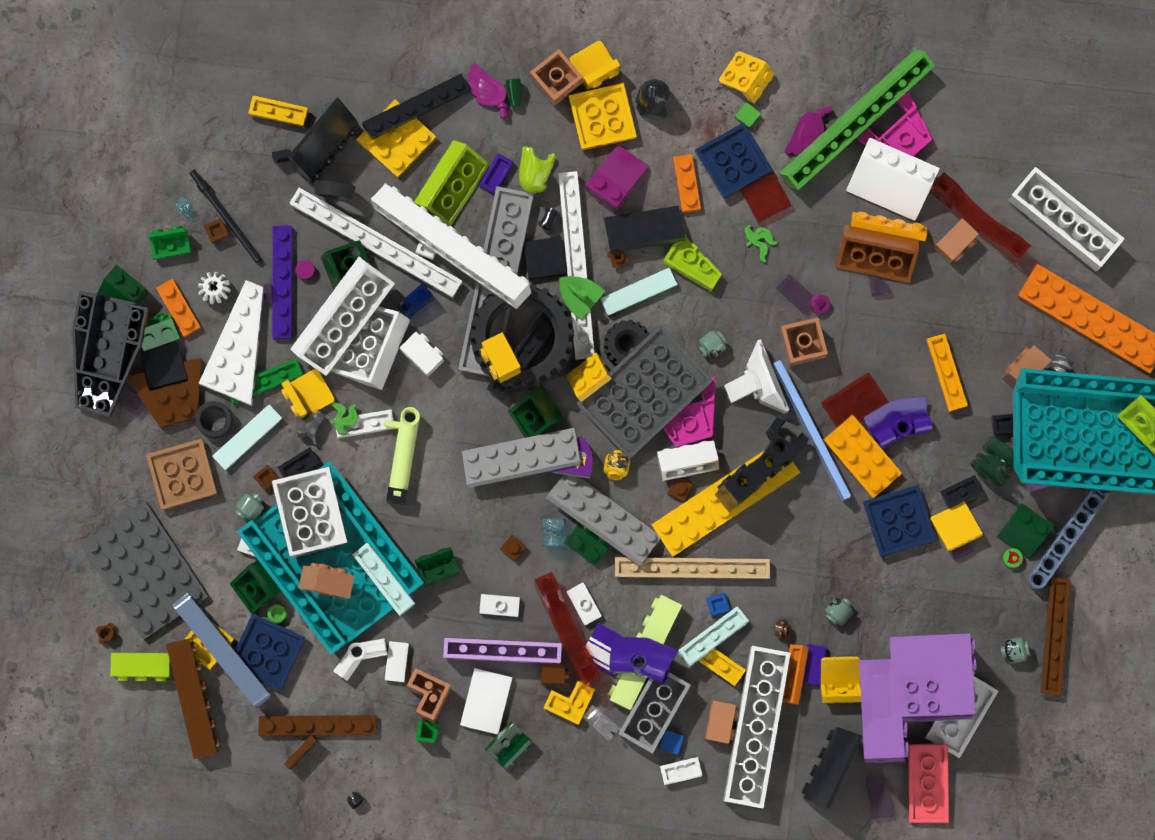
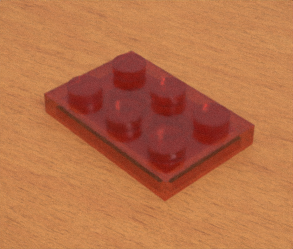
[820,372,889,428]

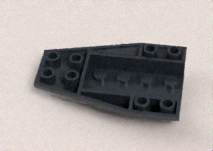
[72,291,149,417]

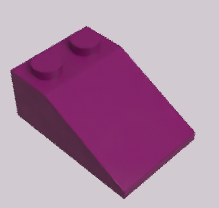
[586,145,649,212]

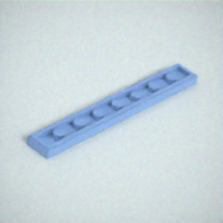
[772,360,851,502]

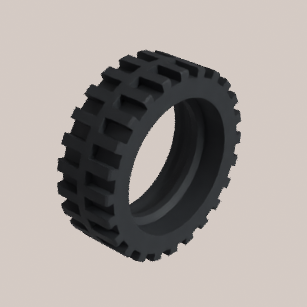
[470,284,574,390]

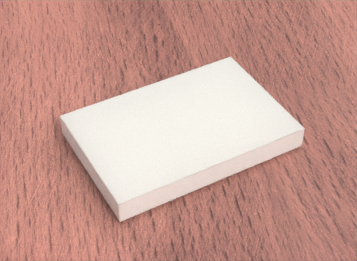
[460,668,512,735]

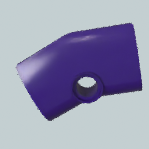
[863,396,932,449]
[609,637,678,684]

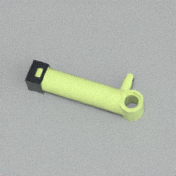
[384,407,420,505]

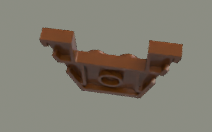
[128,358,201,428]

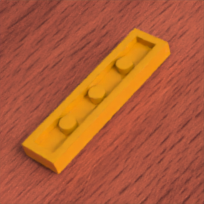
[851,212,927,241]
[926,334,968,412]

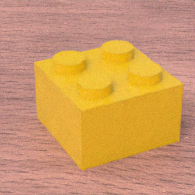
[480,332,521,383]

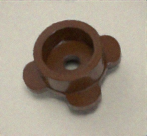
[607,251,629,269]
[775,619,790,640]
[96,623,118,645]

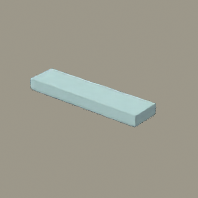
[600,268,677,317]
[212,405,282,471]
[352,543,415,616]
[678,606,749,667]

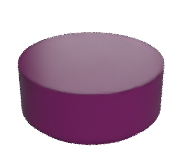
[296,260,315,280]
[810,294,830,314]

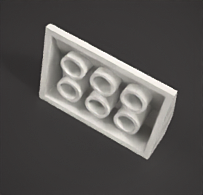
[846,138,939,221]
[330,306,410,390]
[272,467,347,558]

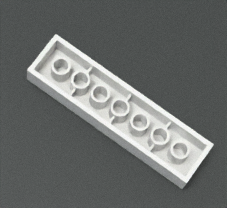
[723,646,791,808]

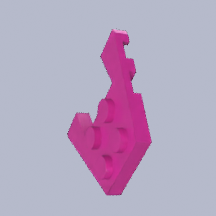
[855,90,932,157]
[663,376,716,448]

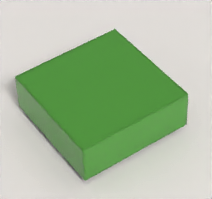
[734,102,761,129]

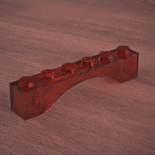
[929,172,1031,264]
[534,572,601,689]

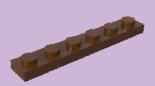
[1040,577,1070,696]
[258,715,376,736]

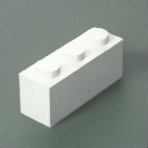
[657,441,719,481]

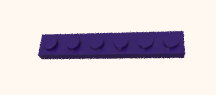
[272,226,293,339]

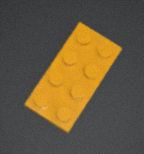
[823,415,902,498]

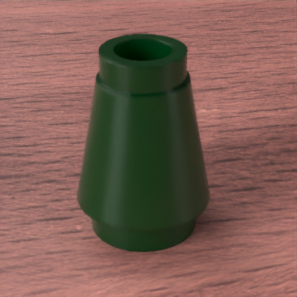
[504,79,523,107]

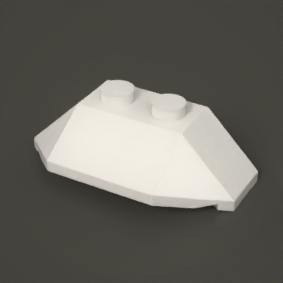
[744,339,789,414]

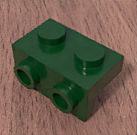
[565,523,611,566]
[415,547,461,588]
[484,721,532,769]

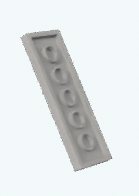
[462,428,581,488]
[546,475,661,566]

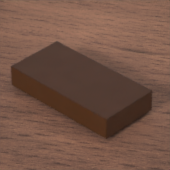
[284,735,318,769]

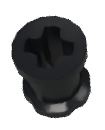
[538,207,561,232]

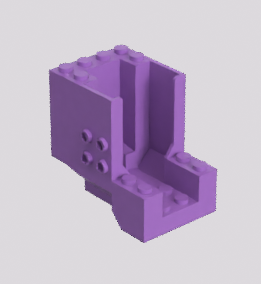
[859,633,976,763]

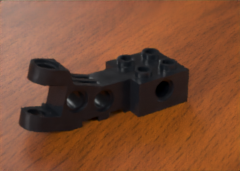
[714,415,810,512]

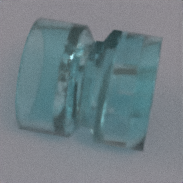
[541,518,567,548]

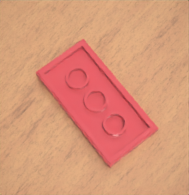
[908,744,949,823]

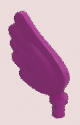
[468,63,508,119]
[784,106,833,156]

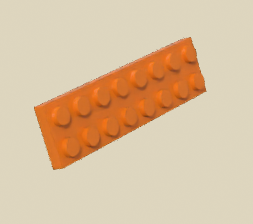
[1017,264,1155,375]

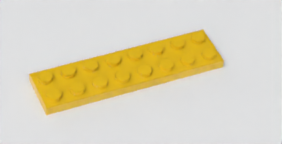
[651,446,801,557]

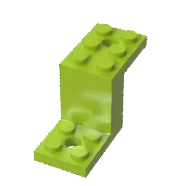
[1117,395,1155,454]

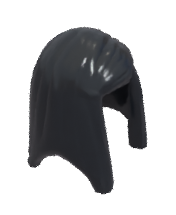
[635,79,670,118]

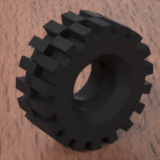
[604,319,650,366]

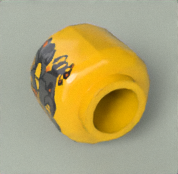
[604,450,630,480]

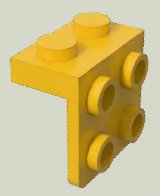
[570,41,620,90]
[719,52,775,104]
[281,369,335,420]
[820,657,861,704]

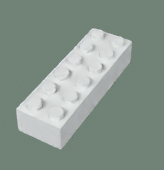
[1008,167,1124,272]
[291,257,395,376]

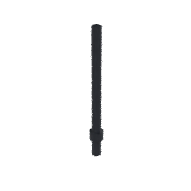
[189,169,262,263]

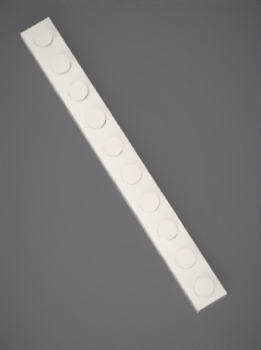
[558,171,594,360]
[289,188,462,298]

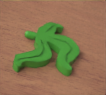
[745,225,777,263]
[330,400,358,435]

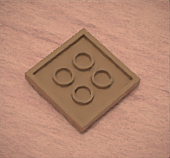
[146,438,218,510]

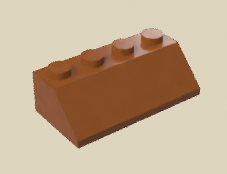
[835,224,919,283]

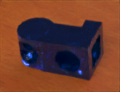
[397,283,435,318]

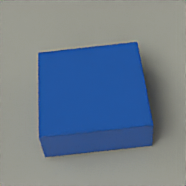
[706,593,730,617]
[659,730,684,755]

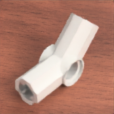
[334,638,387,681]

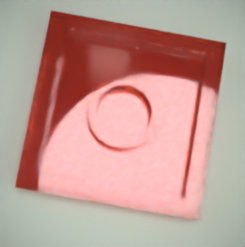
[740,172,791,223]

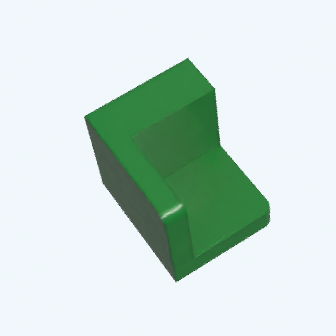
[416,721,439,744]

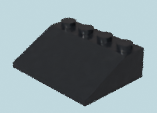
[289,97,359,183]
[801,727,863,809]

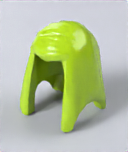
[518,146,557,194]

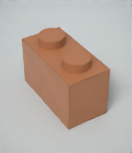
[934,218,979,264]
[705,701,739,744]

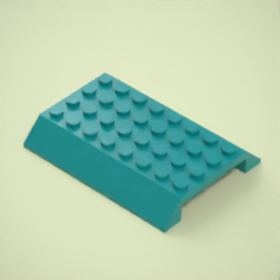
[1013,368,1155,494]
[237,461,424,655]

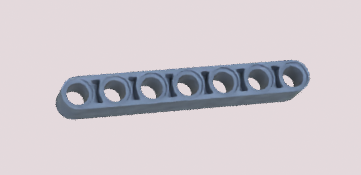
[1026,489,1112,590]
[172,593,271,709]

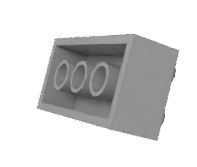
[618,673,691,754]

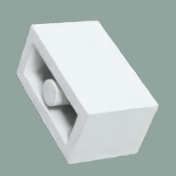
[400,332,444,377]

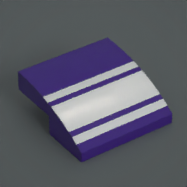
[579,623,623,676]

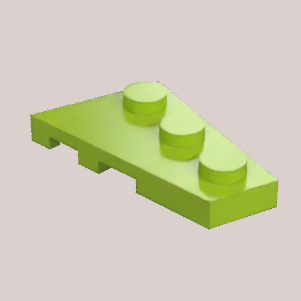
[663,233,722,292]

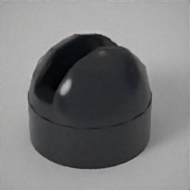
[347,792,365,809]

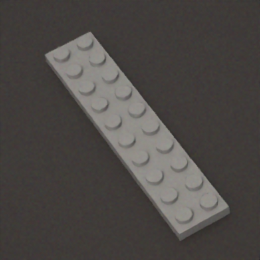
[458,186,534,377]

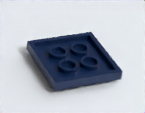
[695,122,772,199]
[863,485,936,557]
[235,613,306,691]

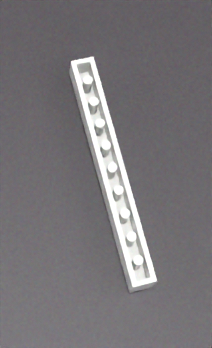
[371,183,531,309]

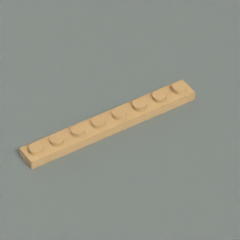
[615,557,770,579]

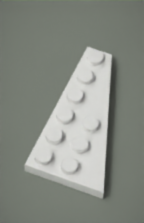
[199,280,264,406]

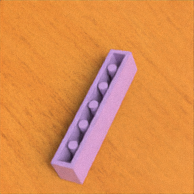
[443,638,562,664]

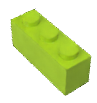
[110,653,172,681]

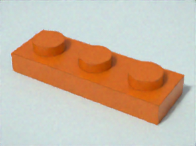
[673,154,701,213]
[156,278,201,338]
[782,644,809,705]

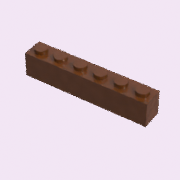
[166,638,221,759]

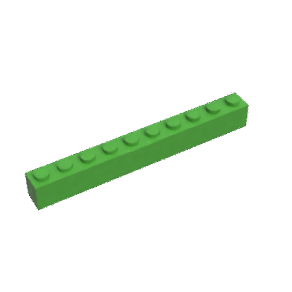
[779,50,935,190]

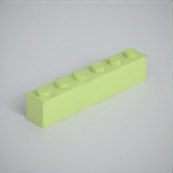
[608,595,682,711]

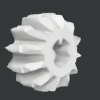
[198,272,231,304]

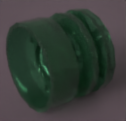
[970,437,1015,487]

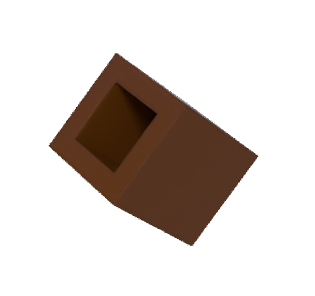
[541,663,569,685]

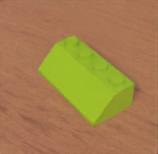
[414,140,490,226]

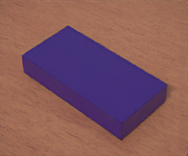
[479,153,514,195]
[803,644,827,686]

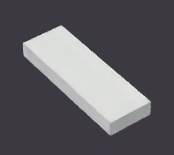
[335,410,393,438]

